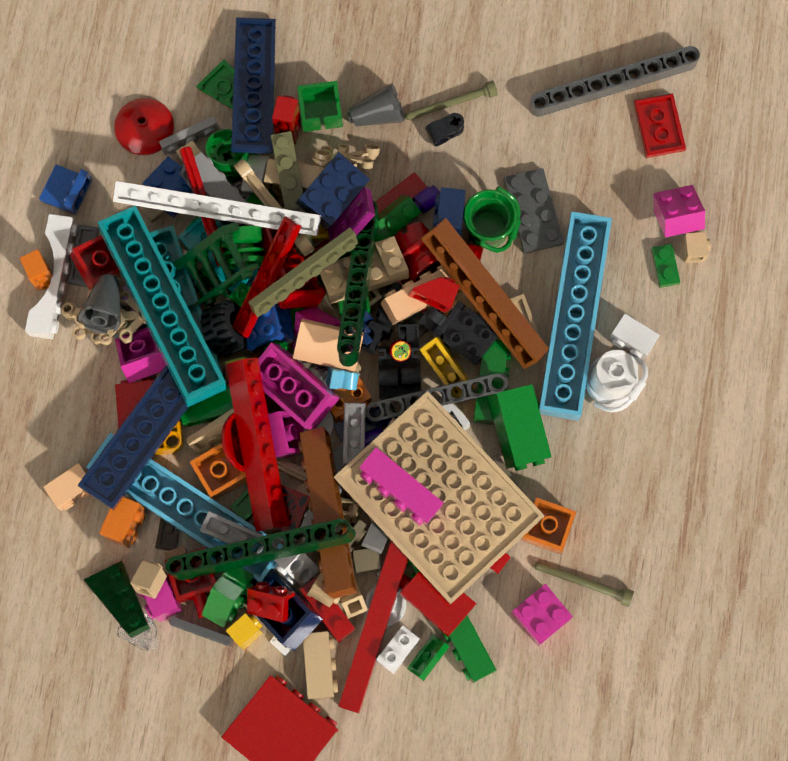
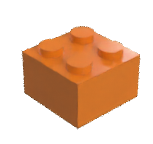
[190,443,247,501]
[99,497,147,548]
[521,497,576,555]

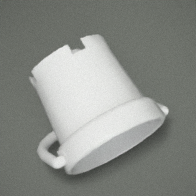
[586,350,648,413]

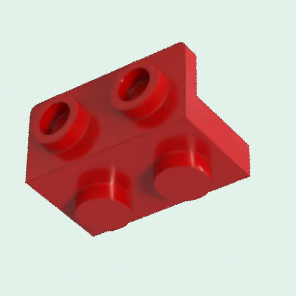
[247,582,295,622]

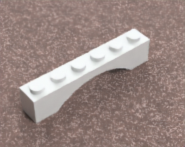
[25,214,78,339]

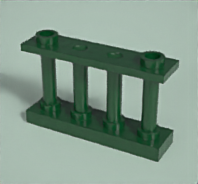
[173,222,259,307]

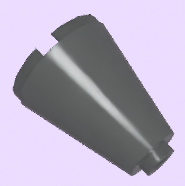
[347,83,405,127]
[78,274,121,334]

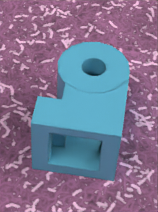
[325,367,359,390]

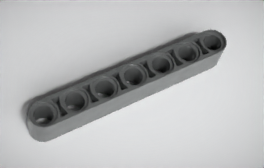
[365,372,508,421]

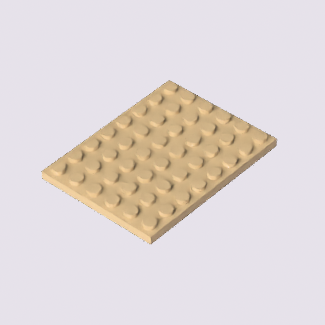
[333,391,545,604]

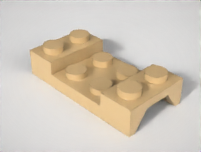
[319,236,409,304]

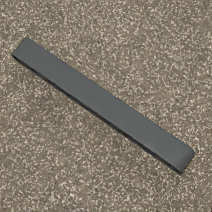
[530,46,700,117]

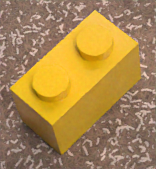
[226,613,263,650]

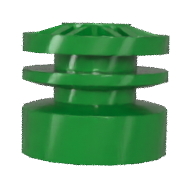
[205,129,249,183]
[221,226,265,271]

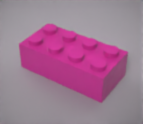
[258,342,340,430]
[359,447,444,526]

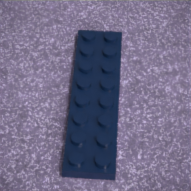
[231,17,276,154]
[78,365,189,510]

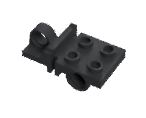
[360,282,405,355]
[418,301,498,366]
[378,324,421,398]

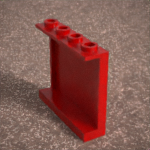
[221,675,339,761]

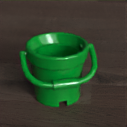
[463,186,521,253]

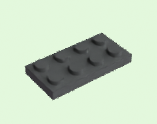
[504,168,564,254]

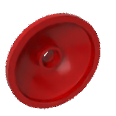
[114,98,174,155]
[221,413,245,473]

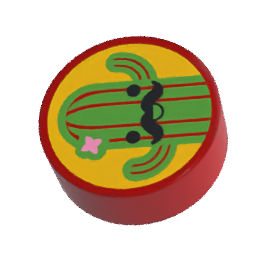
[389,340,411,362]

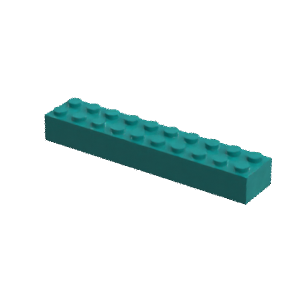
[98,206,226,407]

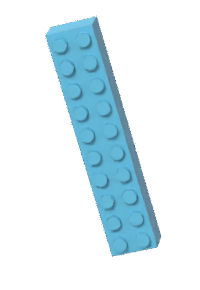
[539,211,612,421]
[86,432,283,582]

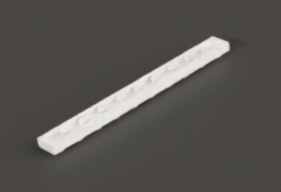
[113,181,321,236]

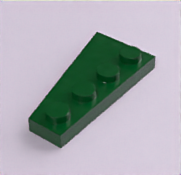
[83,561,151,638]

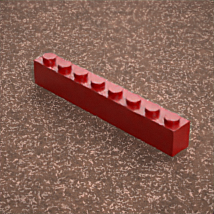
[225,358,288,532]

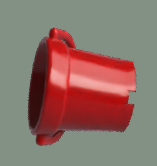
[395,222,441,285]

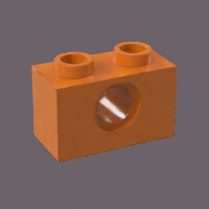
[19,249,53,290]

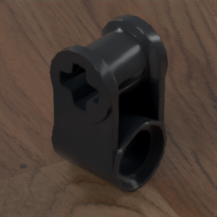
[425,113,464,147]

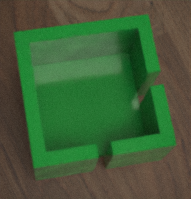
[297,81,343,132]
[202,567,254,628]

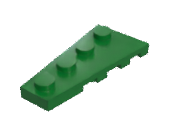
[196,59,234,110]

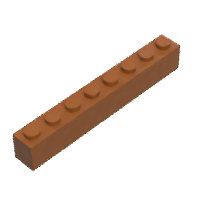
[421,218,549,369]
[298,426,357,599]

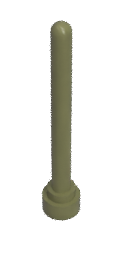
[405,80,498,120]
[534,562,634,607]

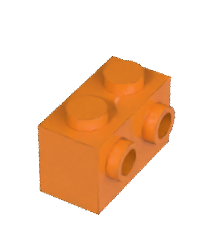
[330,377,372,422]

